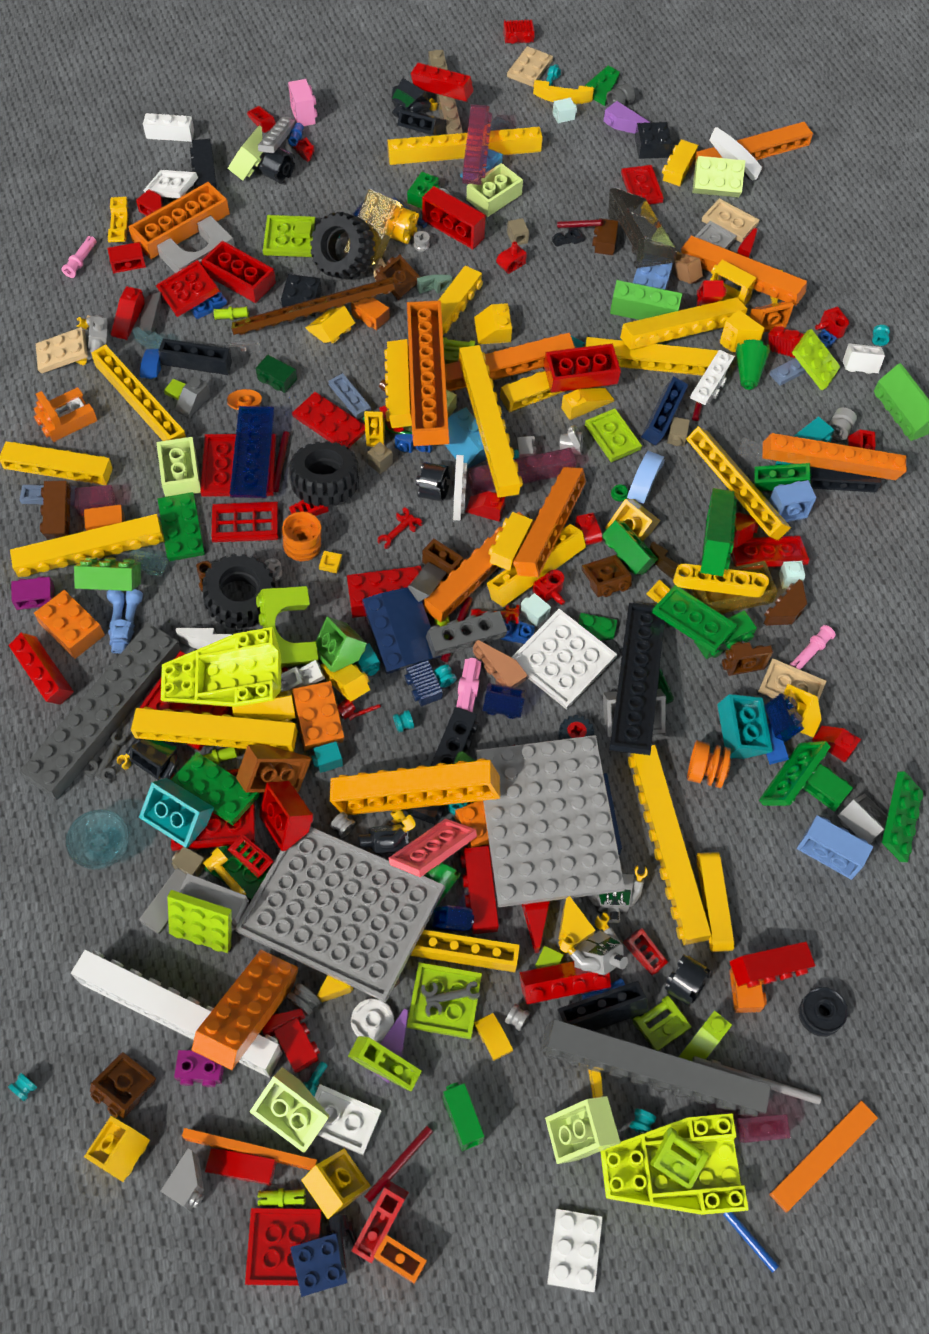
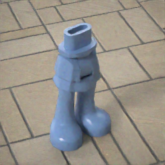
[107,589,143,654]

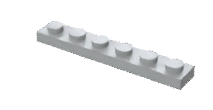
[258,117,295,153]

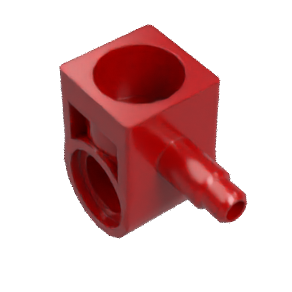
[496,241,527,274]
[815,306,849,339]
[575,513,602,546]
[533,570,565,605]

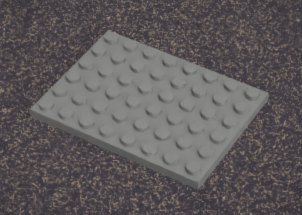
[476,735,625,907]
[235,827,445,1002]

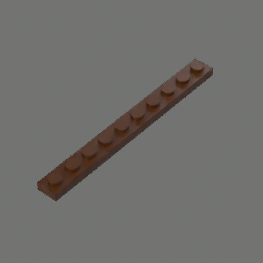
[231,277,395,335]

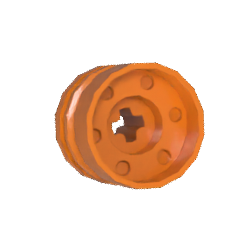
[282,512,321,561]
[687,740,731,788]

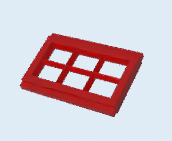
[211,502,278,543]

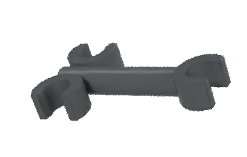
[84,732,127,784]
[421,982,480,1017]

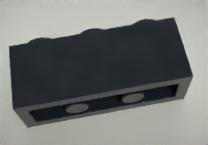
[397,109,447,135]

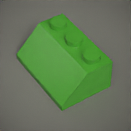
[316,616,367,672]

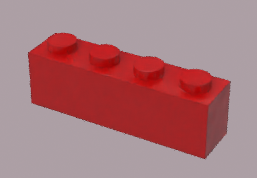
[411,63,473,102]
[8,632,74,705]
[460,846,499,934]
[729,941,815,989]
[519,961,611,1004]

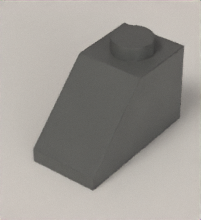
[175,376,211,419]

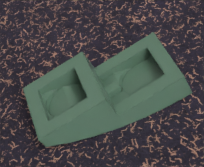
[417,274,452,294]

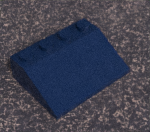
[362,587,441,675]

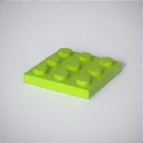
[263,215,316,257]
[167,890,232,953]
[407,962,482,1039]

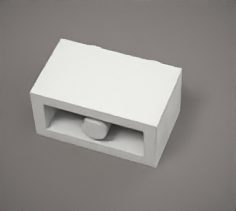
[843,343,885,374]

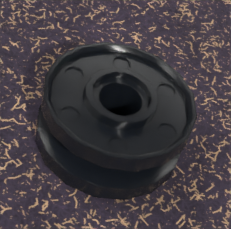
[798,987,848,1037]

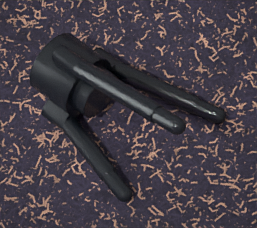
[326,1214,365,1270]

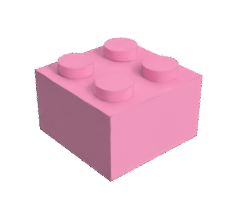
[288,79,317,126]

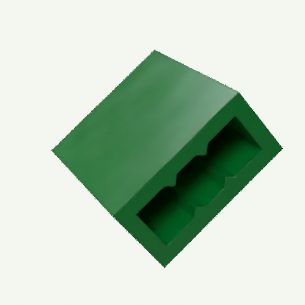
[443,1082,484,1152]

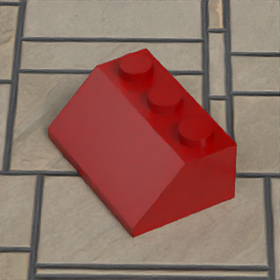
[259,781,313,851]

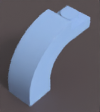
[627,451,665,504]

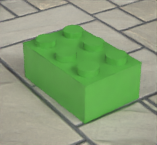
[74,557,141,591]

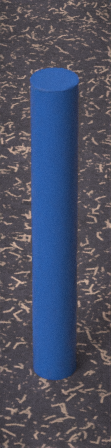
[723,1212,779,1272]

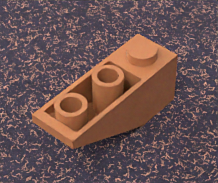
[473,640,528,693]

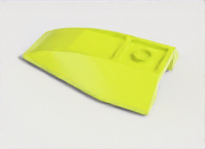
[161,627,281,707]
[600,1113,749,1215]

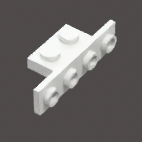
[690,350,735,405]

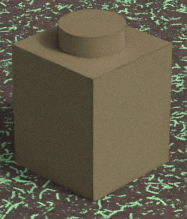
[507,218,529,245]
[667,417,690,446]
[367,442,393,474]
[172,847,206,877]

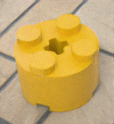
[385,205,419,244]

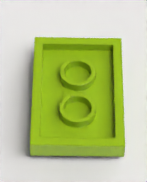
[792,329,841,390]
[585,408,642,463]

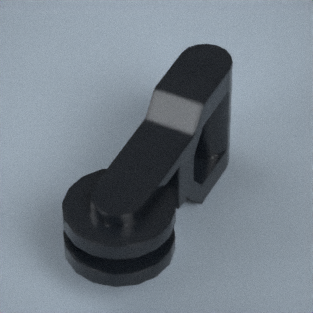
[552,227,584,247]

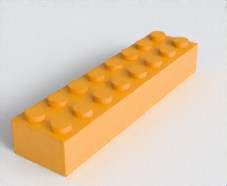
[330,759,500,815]

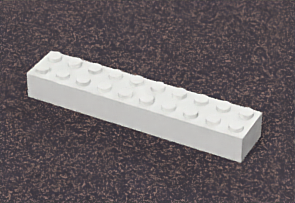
[71,950,283,1078]

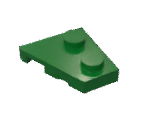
[578,613,617,641]

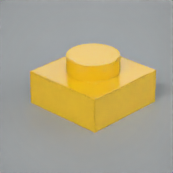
[319,551,342,573]

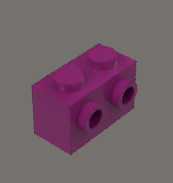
[11,576,55,610]
[174,1050,224,1087]

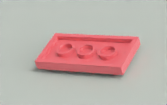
[389,818,477,877]

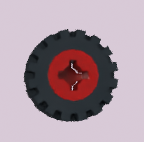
[558,715,594,740]

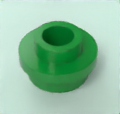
[611,484,629,502]

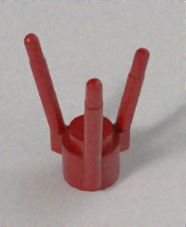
[337,698,381,721]

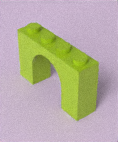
[256,586,318,668]

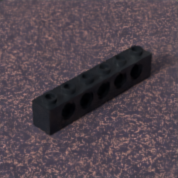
[412,707,479,825]

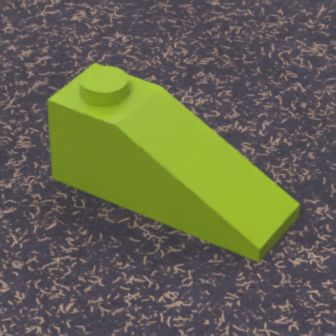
[679,1010,732,1061]
[348,1036,422,1092]

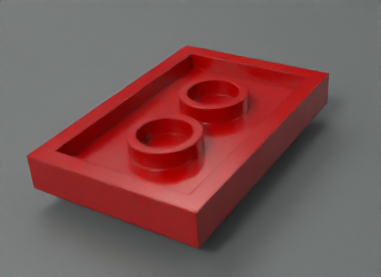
[621,165,664,206]

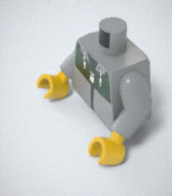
[76,315,108,365]
[588,865,647,923]
[560,913,628,975]

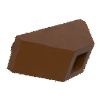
[763,579,807,626]

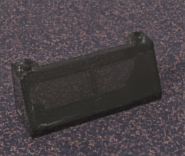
[608,188,677,268]

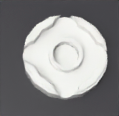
[351,999,394,1043]

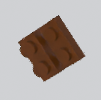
[374,255,420,300]
[582,555,632,597]
[722,642,773,676]
[90,1052,156,1119]

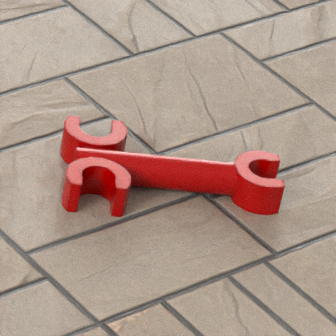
[377,507,422,549]
[471,605,520,624]

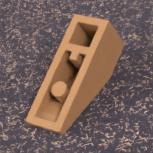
[659,249,703,284]

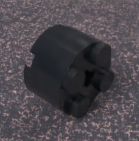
[259,147,295,184]
[416,462,450,501]
[665,954,712,1007]

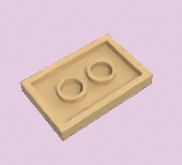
[507,46,553,87]
[702,198,759,243]
[36,327,88,373]
[758,658,826,701]

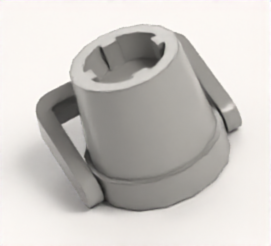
[560,425,584,455]

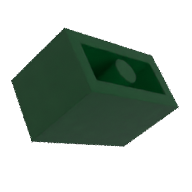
[256,354,297,393]

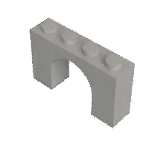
[157,216,235,273]

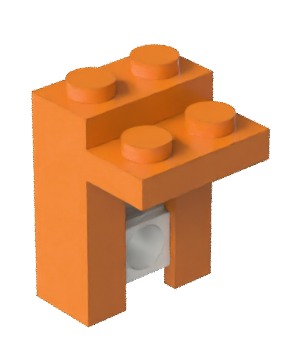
[33,387,97,442]

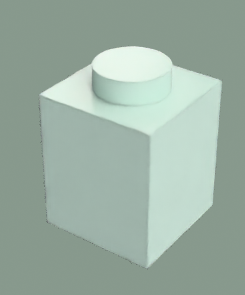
[553,98,577,123]
[779,561,805,589]
[521,593,551,627]

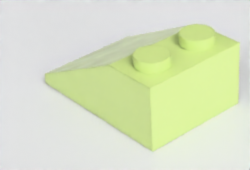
[228,125,263,180]
[250,1067,330,1153]

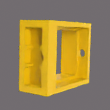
[710,260,756,305]

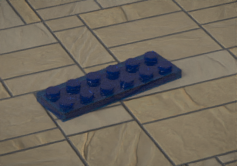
[230,406,275,498]

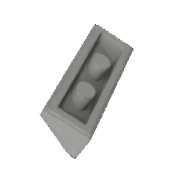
[139,868,187,934]

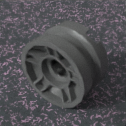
[286,983,321,1016]

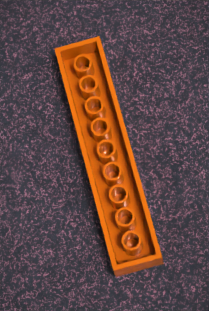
[407,300,449,446]

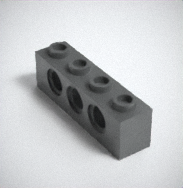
[426,610,507,658]

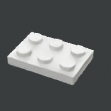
[144,170,198,198]
[453,455,467,520]
[314,1084,382,1155]
[547,1209,602,1292]

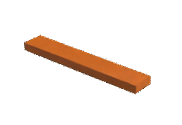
[769,1101,878,1213]
[182,1128,318,1170]

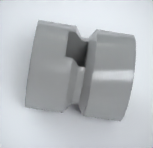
[829,407,857,441]

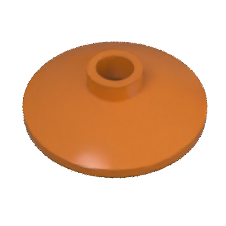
[227,389,262,411]

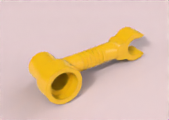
[203,847,246,895]

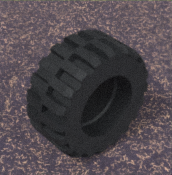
[310,212,375,280]
[289,441,359,507]
[203,554,276,629]

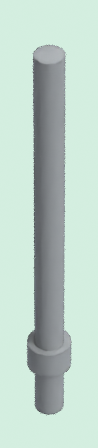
[692,1056,821,1105]

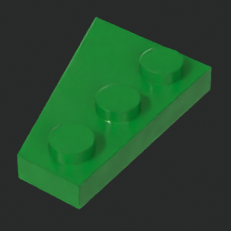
[585,65,620,106]

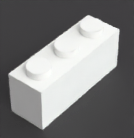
[143,113,194,142]

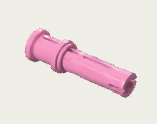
[62,236,97,278]
[789,625,836,670]

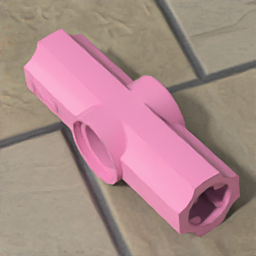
[456,658,481,713]

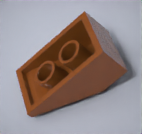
[236,745,311,792]

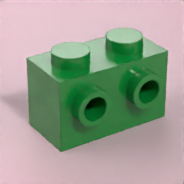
[407,172,440,209]
[803,764,853,812]

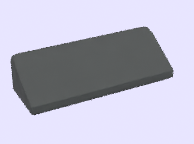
[136,292,163,338]
[408,562,447,602]

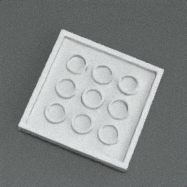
[511,609,617,710]

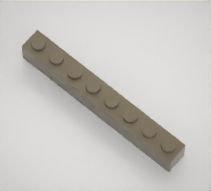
[428,50,463,135]

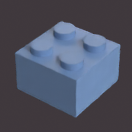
[769,480,816,522]

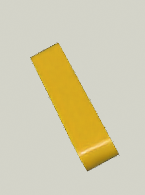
[673,564,769,597]
[697,852,734,952]

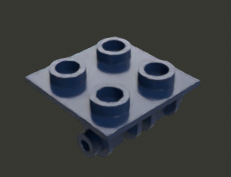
[290,1233,348,1297]

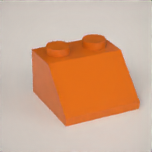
[749,302,794,332]

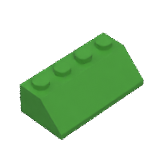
[610,280,682,320]
[874,363,929,441]

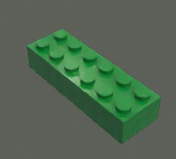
[700,488,737,577]

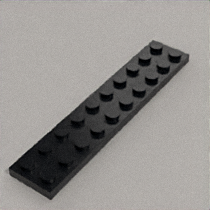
[609,603,665,755]

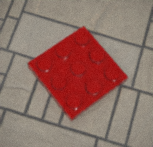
[156,260,220,317]
[245,1208,321,1286]

